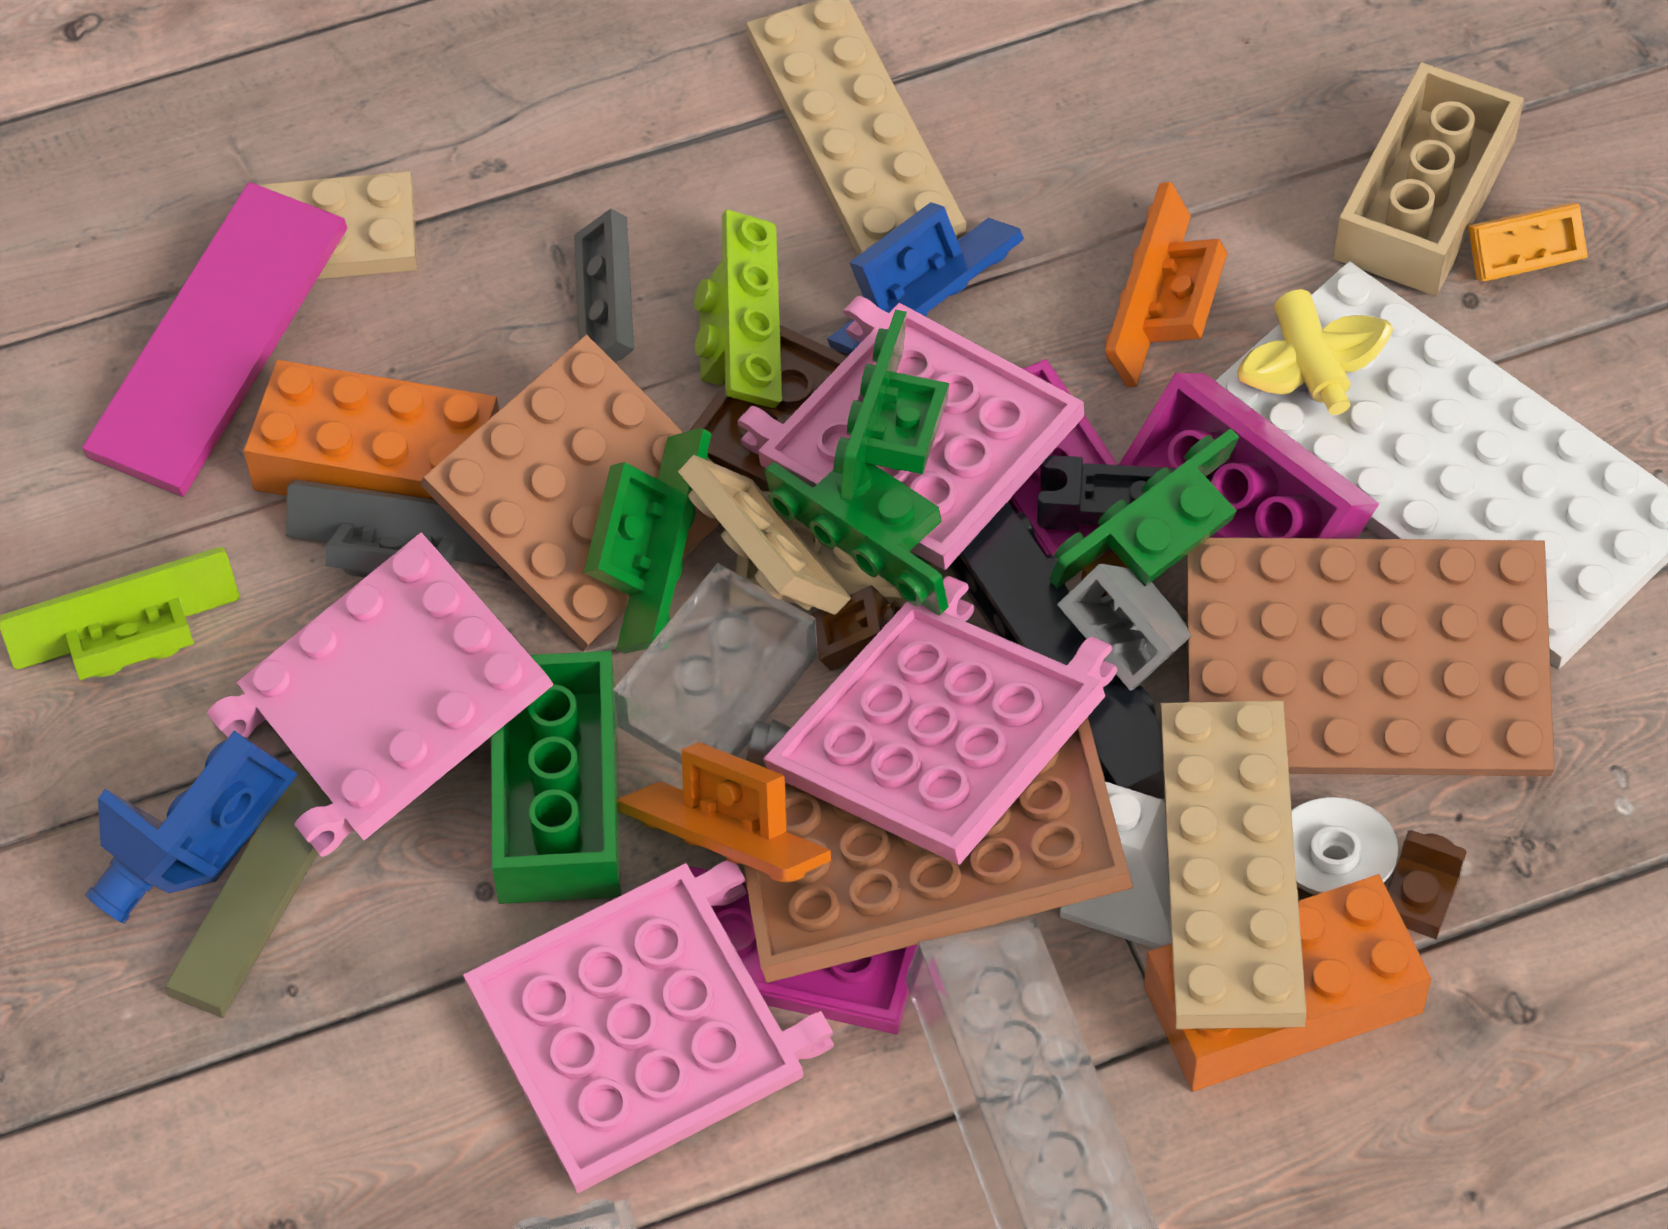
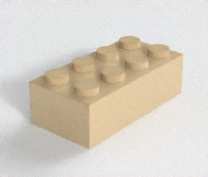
[1333,62,1524,297]

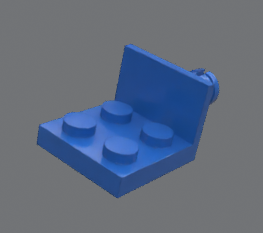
[85,730,298,924]

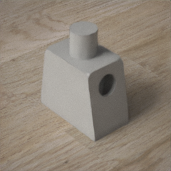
[1057,564,1192,691]

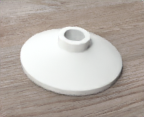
[1292,797,1398,895]

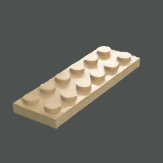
[746,0,966,255]
[1161,701,1306,1029]

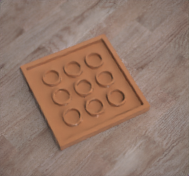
[420,334,721,651]

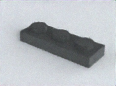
[574,208,634,363]

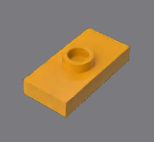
[1468,202,1588,282]

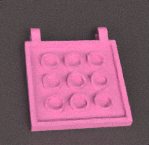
[737,296,1084,570]
[207,532,554,857]
[764,576,1117,865]
[463,860,834,1194]

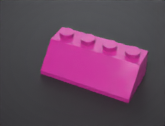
[1119,373,1379,539]

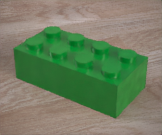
[491,651,621,904]

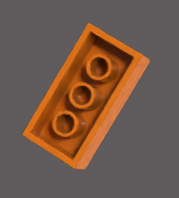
[244,360,499,499]
[1144,874,1432,1092]

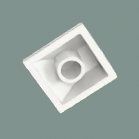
[1060,782,1172,949]

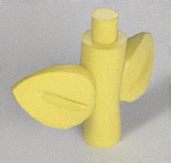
[1237,289,1393,415]

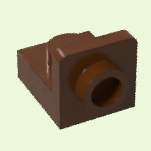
[811,585,902,671]
[1387,830,1467,940]

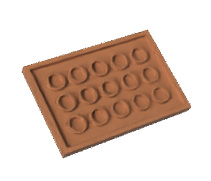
[1186,538,1555,776]
[743,717,1133,983]

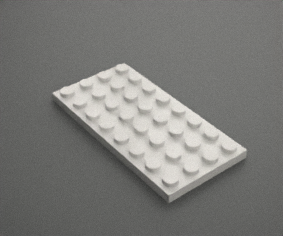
[1216,261,1668,670]

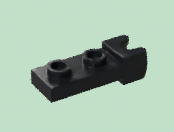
[1037,455,1177,530]

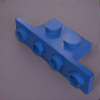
[827,202,1024,355]

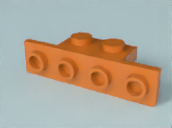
[1105,182,1227,387]
[618,742,831,882]

